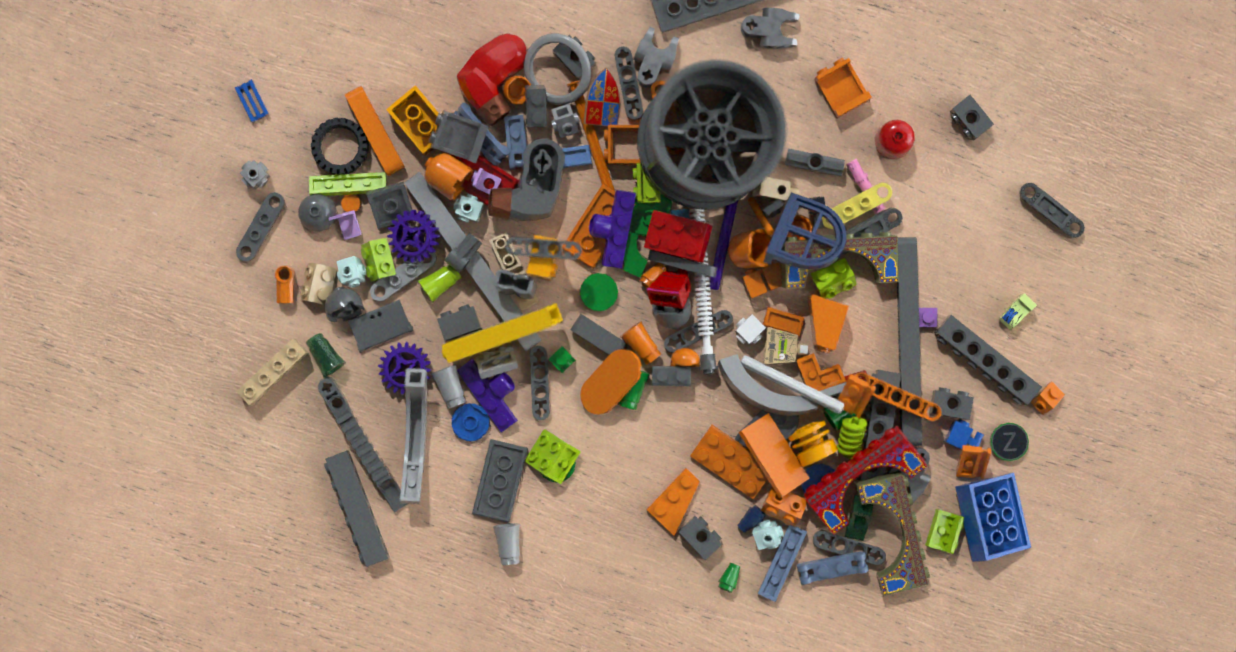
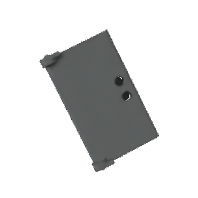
[348,300,414,353]

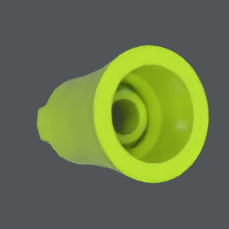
[418,265,462,303]

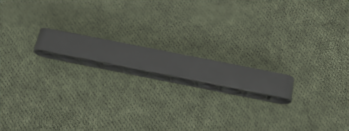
[897,237,922,446]

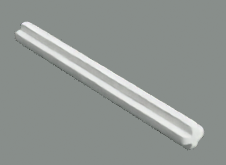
[741,355,844,413]

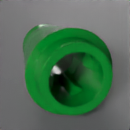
[718,563,741,593]

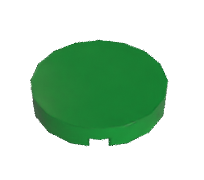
[580,273,618,311]

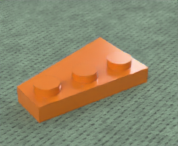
[646,468,700,536]

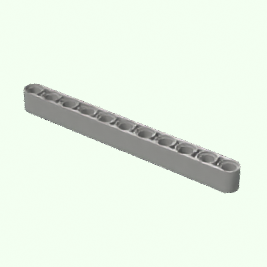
[404,172,541,351]

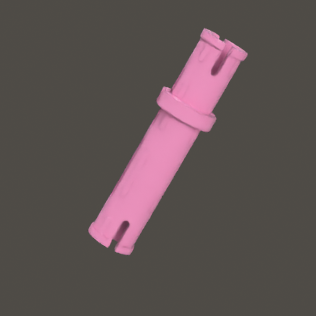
[846,159,885,214]

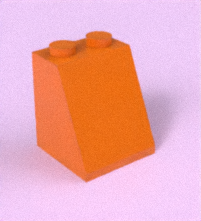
[808,294,849,354]

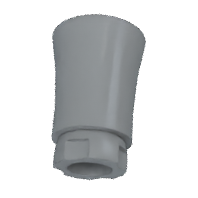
[431,364,466,408]
[493,523,520,565]

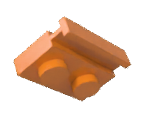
[837,374,876,418]
[956,445,991,479]

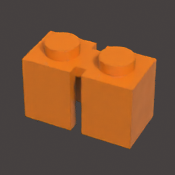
[742,261,782,299]

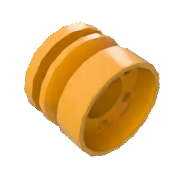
[788,420,838,467]

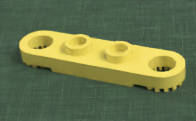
[822,182,893,229]

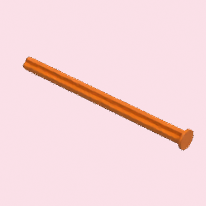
[567,80,615,191]

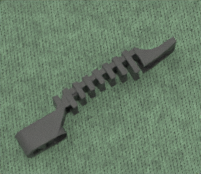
[318,376,408,512]

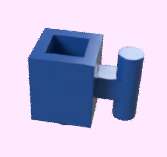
[943,419,984,450]

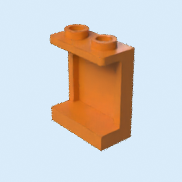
[814,58,872,118]

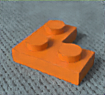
[796,353,846,391]

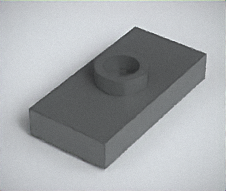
[763,199,784,218]

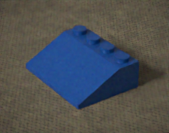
[955,473,1031,562]

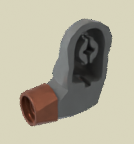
[488,139,565,221]

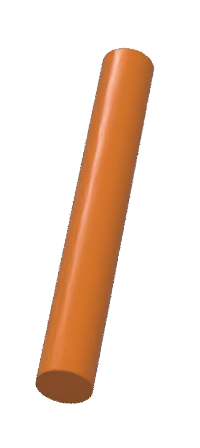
[748,197,775,236]

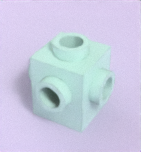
[453,194,484,223]
[337,256,366,288]
[752,520,784,550]

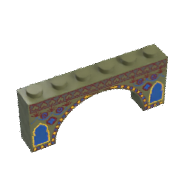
[781,232,899,288]
[855,470,930,596]

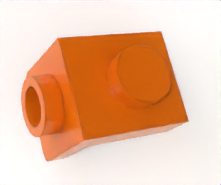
[1031,381,1065,415]

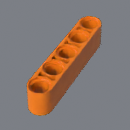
[344,86,405,177]
[854,373,942,421]

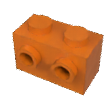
[760,487,808,527]

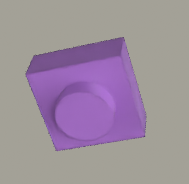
[919,308,937,327]

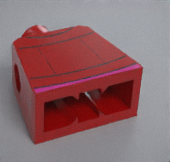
[646,268,691,309]

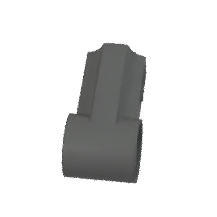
[444,233,482,273]

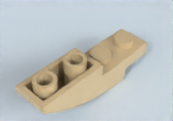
[489,232,539,310]

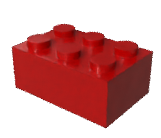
[644,210,713,263]

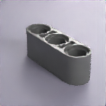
[570,314,627,355]

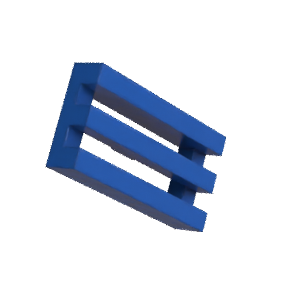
[235,79,269,123]

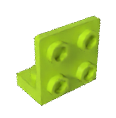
[525,429,581,484]

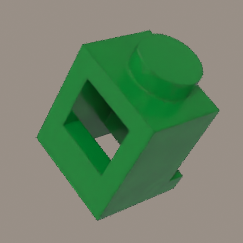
[548,346,576,373]

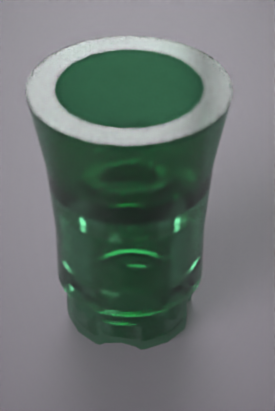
[306,333,346,377]

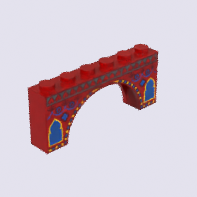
[804,426,927,535]

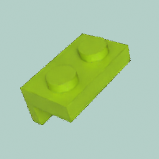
[361,238,396,282]
[811,258,857,299]
[925,509,964,554]

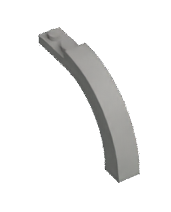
[718,354,846,416]
[400,368,427,504]

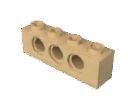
[236,339,309,406]

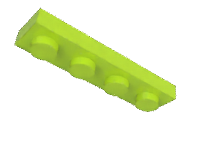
[309,172,387,196]

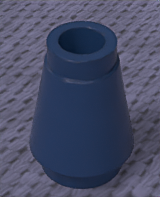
[737,505,766,533]

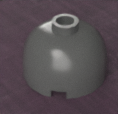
[298,194,337,232]
[325,287,364,322]
[652,298,691,329]

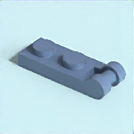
[504,115,527,170]

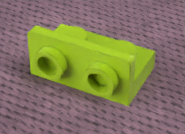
[633,163,661,203]

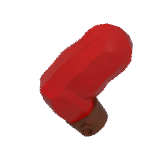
[457,33,528,127]

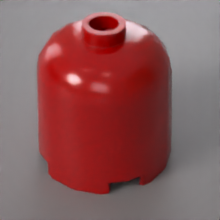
[875,120,915,160]

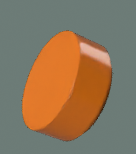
[341,194,361,212]

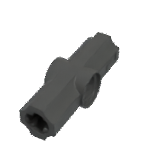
[785,149,845,177]

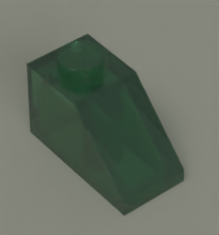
[845,495,873,541]

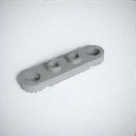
[370,252,437,301]

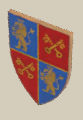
[584,68,620,126]

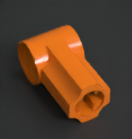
[275,266,295,303]

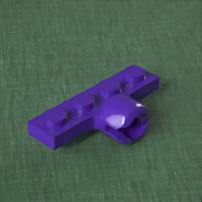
[589,189,636,268]
[457,359,518,433]

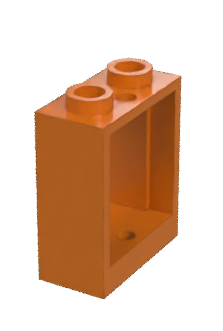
[604,125,641,165]

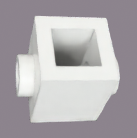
[735,314,766,345]

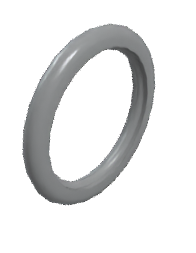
[524,33,591,105]

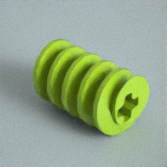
[837,417,867,459]

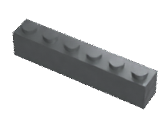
[324,450,390,567]

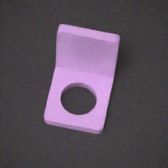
[471,168,501,194]
[328,210,361,240]

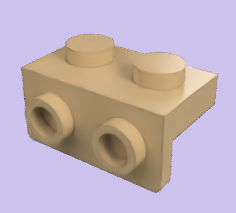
[300,263,337,305]

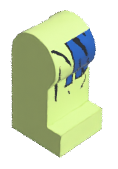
[999,293,1037,330]

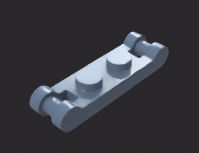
[453,103,510,166]
[797,551,869,585]

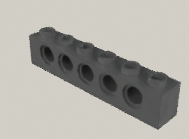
[934,315,1042,406]
[856,370,901,481]

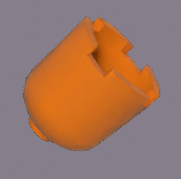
[424,153,473,200]
[728,229,774,269]

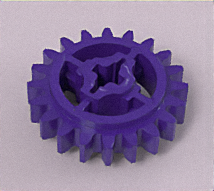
[387,210,440,263]
[378,342,432,395]

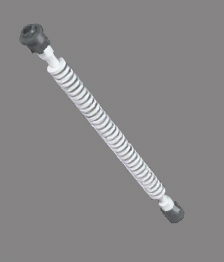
[689,148,718,374]

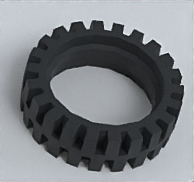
[311,117,369,175]

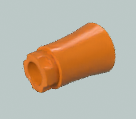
[620,321,661,365]

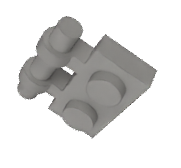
[476,345,518,379]

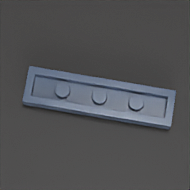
[757,525,807,602]

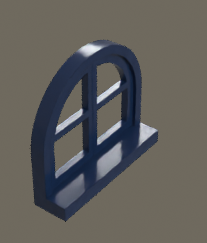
[763,192,846,270]

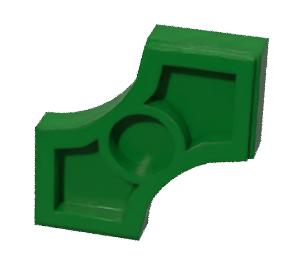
[623,230,648,278]

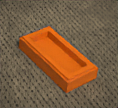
[763,307,804,336]

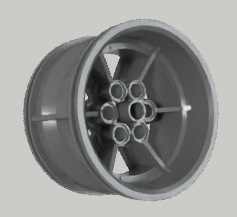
[637,60,787,210]

